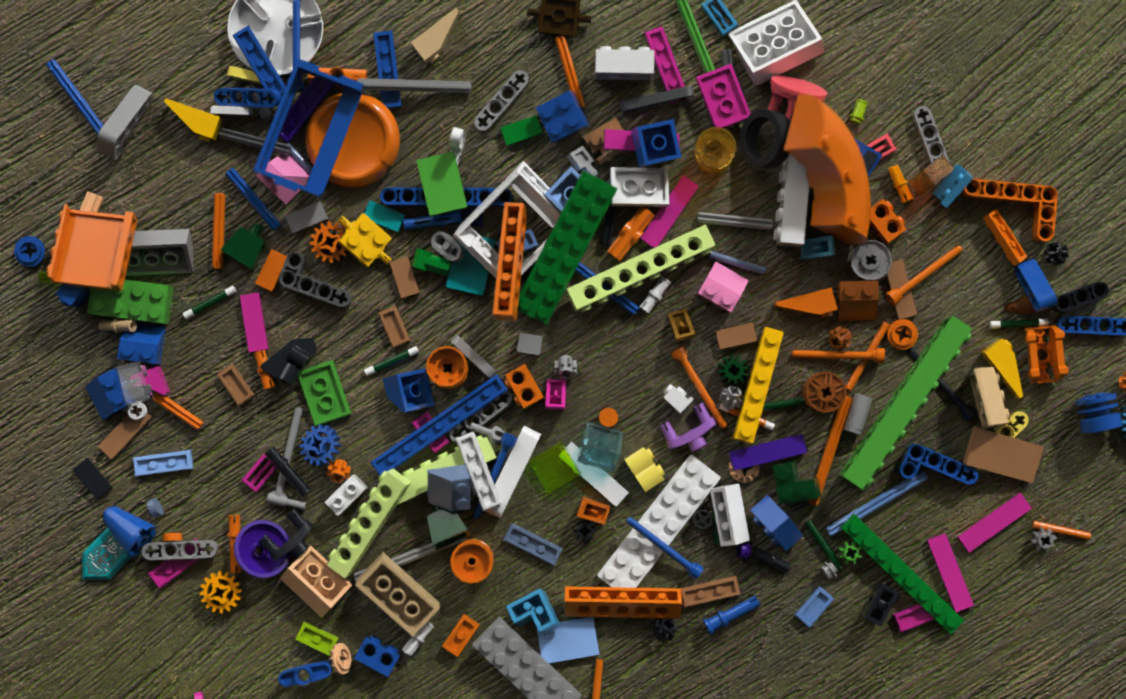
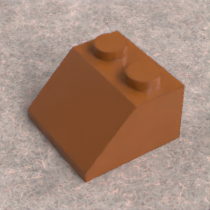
[836,281,879,321]

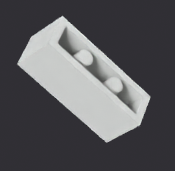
[710,484,750,546]

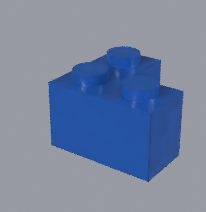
[751,495,803,551]

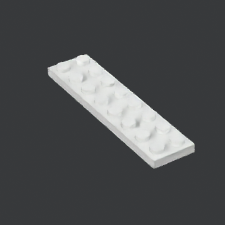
[597,454,721,588]

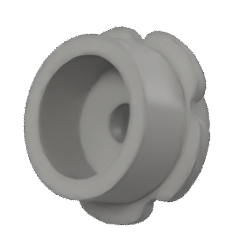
[820,562,838,580]

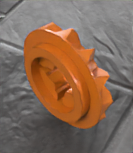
[887,319,918,350]

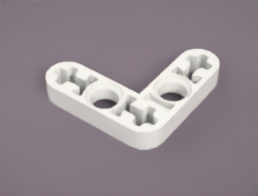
[449,127,466,166]

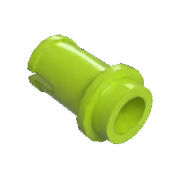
[849,99,868,125]

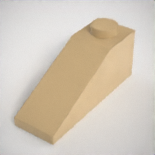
[411,8,460,64]

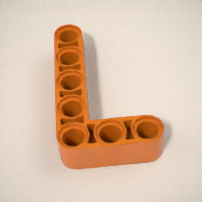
[961,179,1058,243]

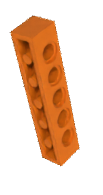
[493,202,528,321]
[565,586,682,619]

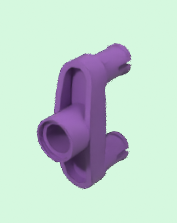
[659,403,716,453]

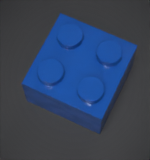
[536,90,590,143]
[631,119,682,167]

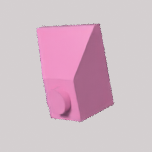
[256,154,310,205]

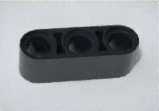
[1051,281,1109,313]

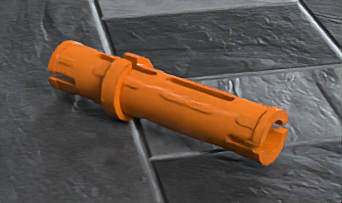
[227,514,243,573]

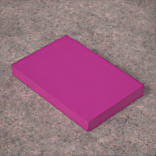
[695,64,751,131]

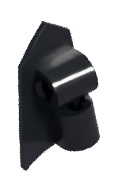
[260,338,317,386]

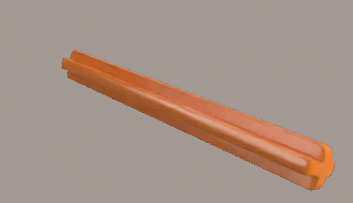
[808,396,852,506]

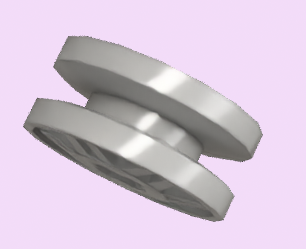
[851,240,892,281]

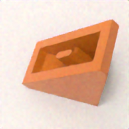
[577,496,611,524]

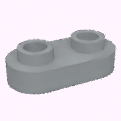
[431,231,465,262]

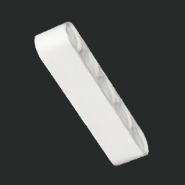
[485,426,541,518]

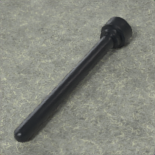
[907,348,978,421]

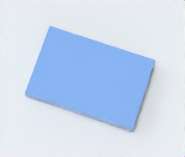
[536,617,600,663]

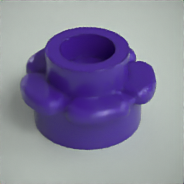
[736,542,752,560]

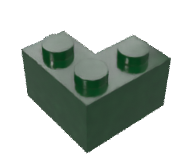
[773,461,821,504]

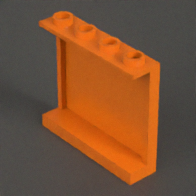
[47,204,138,292]

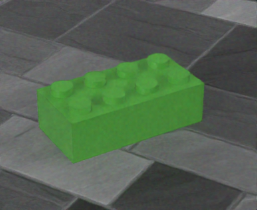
[87,280,174,324]

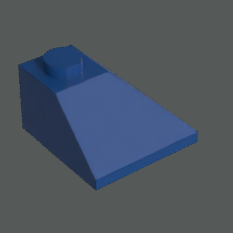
[382,368,434,413]

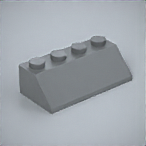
[126,229,194,276]

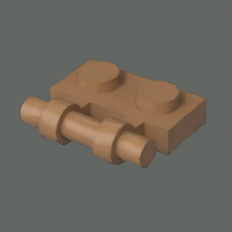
[583,118,626,165]

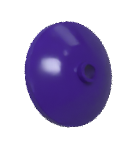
[234,520,291,578]

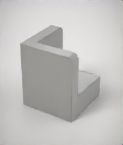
[517,333,543,356]

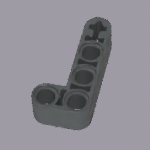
[279,252,353,308]

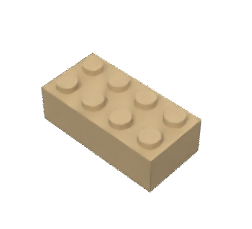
[356,552,440,636]

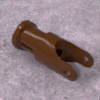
[1004,297,1051,314]

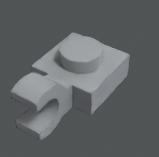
[567,146,598,176]

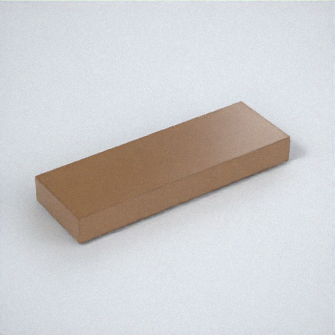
[886,259,917,320]
[98,406,152,460]
[680,576,740,608]

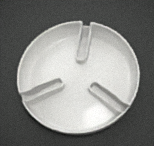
[228,0,324,75]

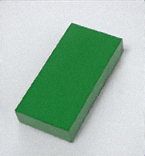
[501,115,543,146]

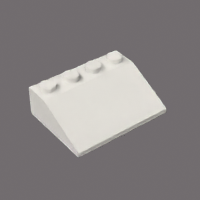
[728,0,824,86]

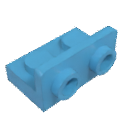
[933,164,973,208]

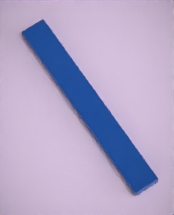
[371,374,508,476]

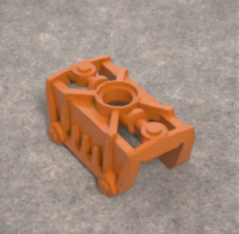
[1024,325,1069,384]

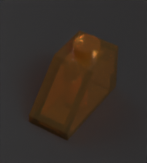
[908,154,954,196]

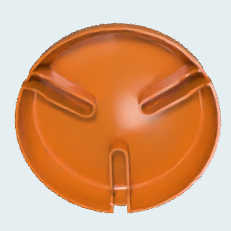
[305,93,400,188]

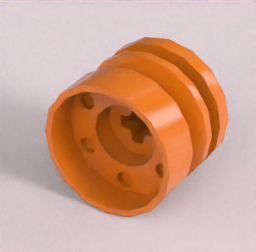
[426,346,469,390]

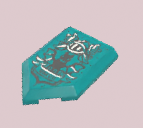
[82,527,132,580]

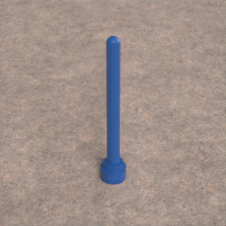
[292,0,304,92]
[473,433,518,519]
[626,517,703,580]

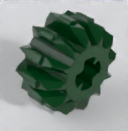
[717,354,750,386]

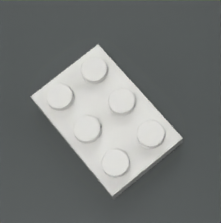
[610,167,669,207]

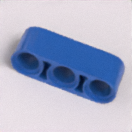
[1014,259,1057,312]

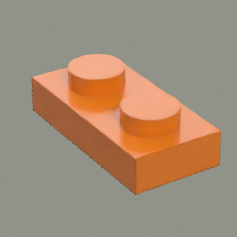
[442,614,480,657]

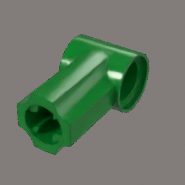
[411,248,452,276]

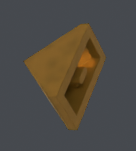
[668,309,696,342]

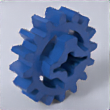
[299,424,342,467]

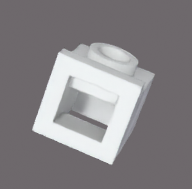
[663,384,693,413]

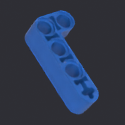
[897,443,978,485]

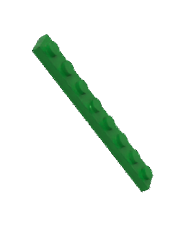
[840,513,964,634]

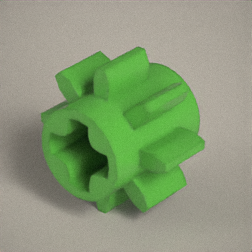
[838,541,862,564]

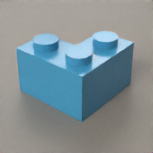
[506,589,561,635]

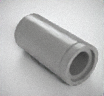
[843,393,873,435]

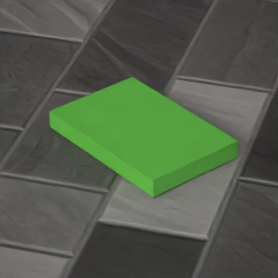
[416,151,468,217]
[298,360,352,427]

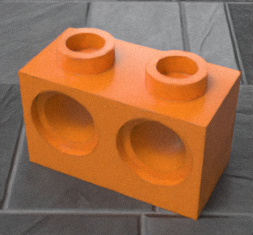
[870,199,906,245]
[504,364,544,408]

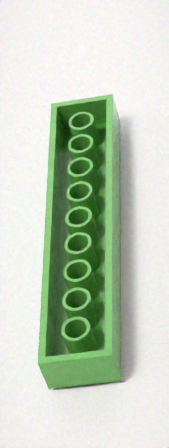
[839,315,972,490]

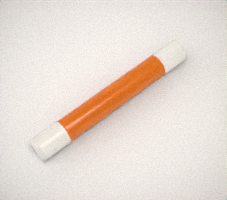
[719,402,775,431]

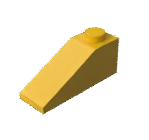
[164,98,223,142]
[981,338,1023,398]

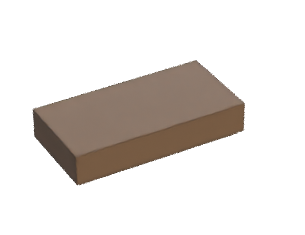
[390,256,420,299]
[378,306,411,348]
[715,322,757,350]
[217,364,255,406]

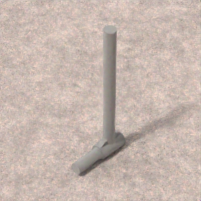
[267,407,306,510]

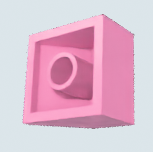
[697,261,749,313]

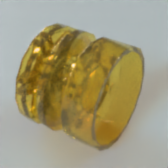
[694,127,736,173]

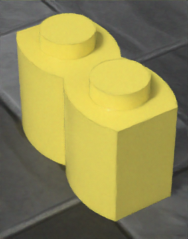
[624,447,665,492]

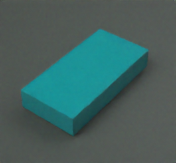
[364,200,406,233]

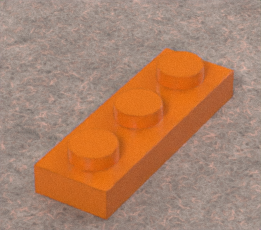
[983,209,1028,266]

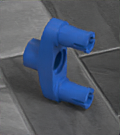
[278,660,333,687]

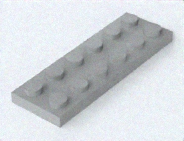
[472,616,582,699]

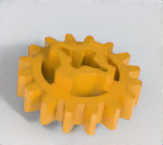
[199,571,243,613]

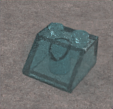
[577,421,623,472]

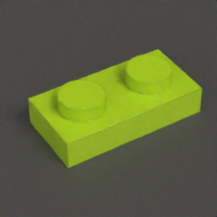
[295,621,339,656]

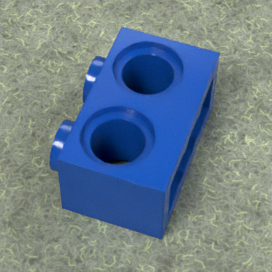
[354,635,401,677]

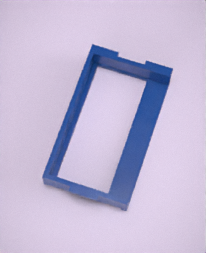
[253,58,364,198]

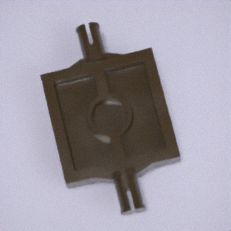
[527,0,592,38]

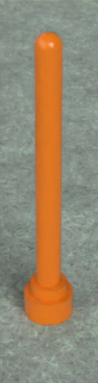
[885,246,962,306]
[670,346,727,428]
[791,348,885,364]

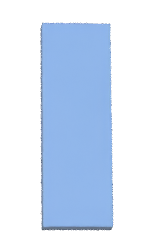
[133,450,194,477]

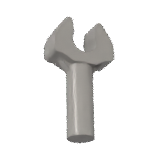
[469,422,505,445]

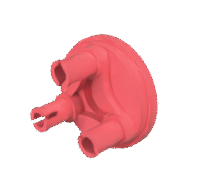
[767,75,827,121]

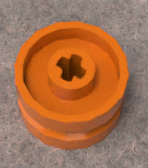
[450,538,494,583]

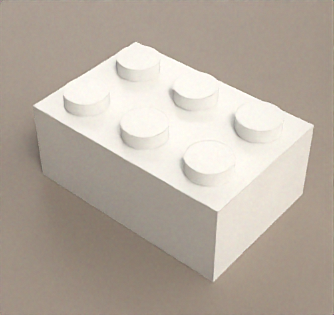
[595,46,654,80]

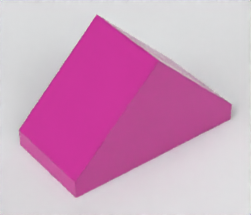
[129,366,170,395]
[546,379,566,410]

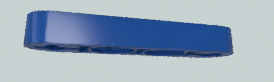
[213,87,282,108]
[1056,316,1126,336]

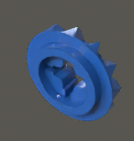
[14,236,46,267]

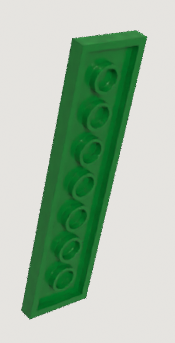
[518,170,618,324]

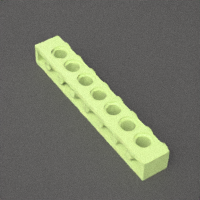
[566,224,715,313]

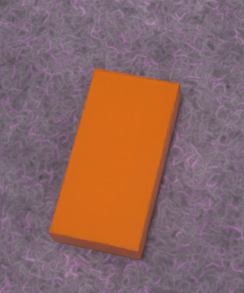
[255,249,287,292]

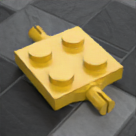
[337,213,392,267]

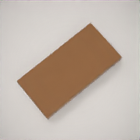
[963,427,1044,483]

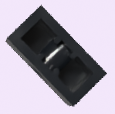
[860,581,899,627]

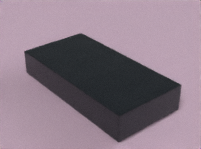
[73,457,113,499]

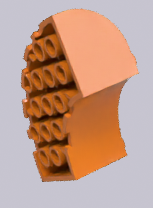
[784,94,871,245]

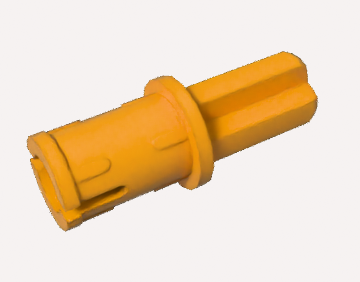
[888,165,913,203]

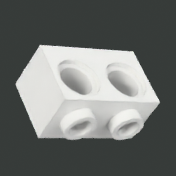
[325,474,368,516]

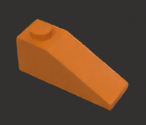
[774,287,838,318]

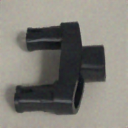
[258,508,313,562]

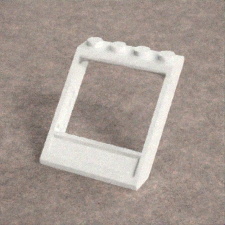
[453,161,561,279]

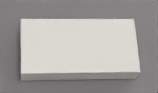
[210,106,252,116]

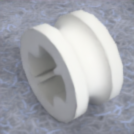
[128,402,147,420]

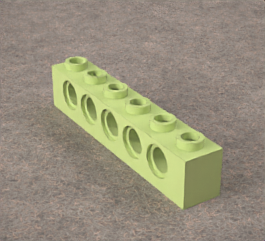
[327,469,411,578]

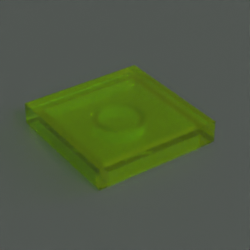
[529,441,581,494]

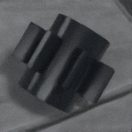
[1044,241,1069,266]
[573,519,597,543]
[652,618,677,642]

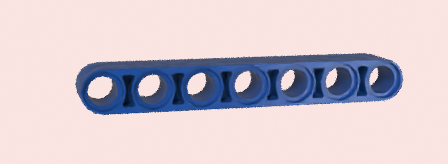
[380,187,513,207]

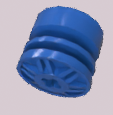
[1075,392,1123,433]

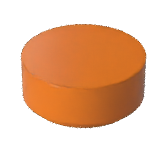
[599,408,618,427]
[163,533,182,542]

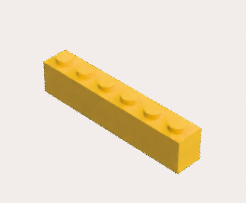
[732,327,784,444]

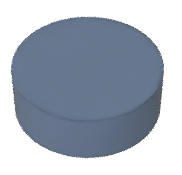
[147,498,164,518]

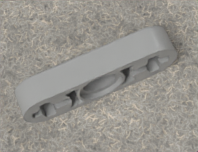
[451,335,497,379]

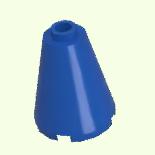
[103,506,157,557]

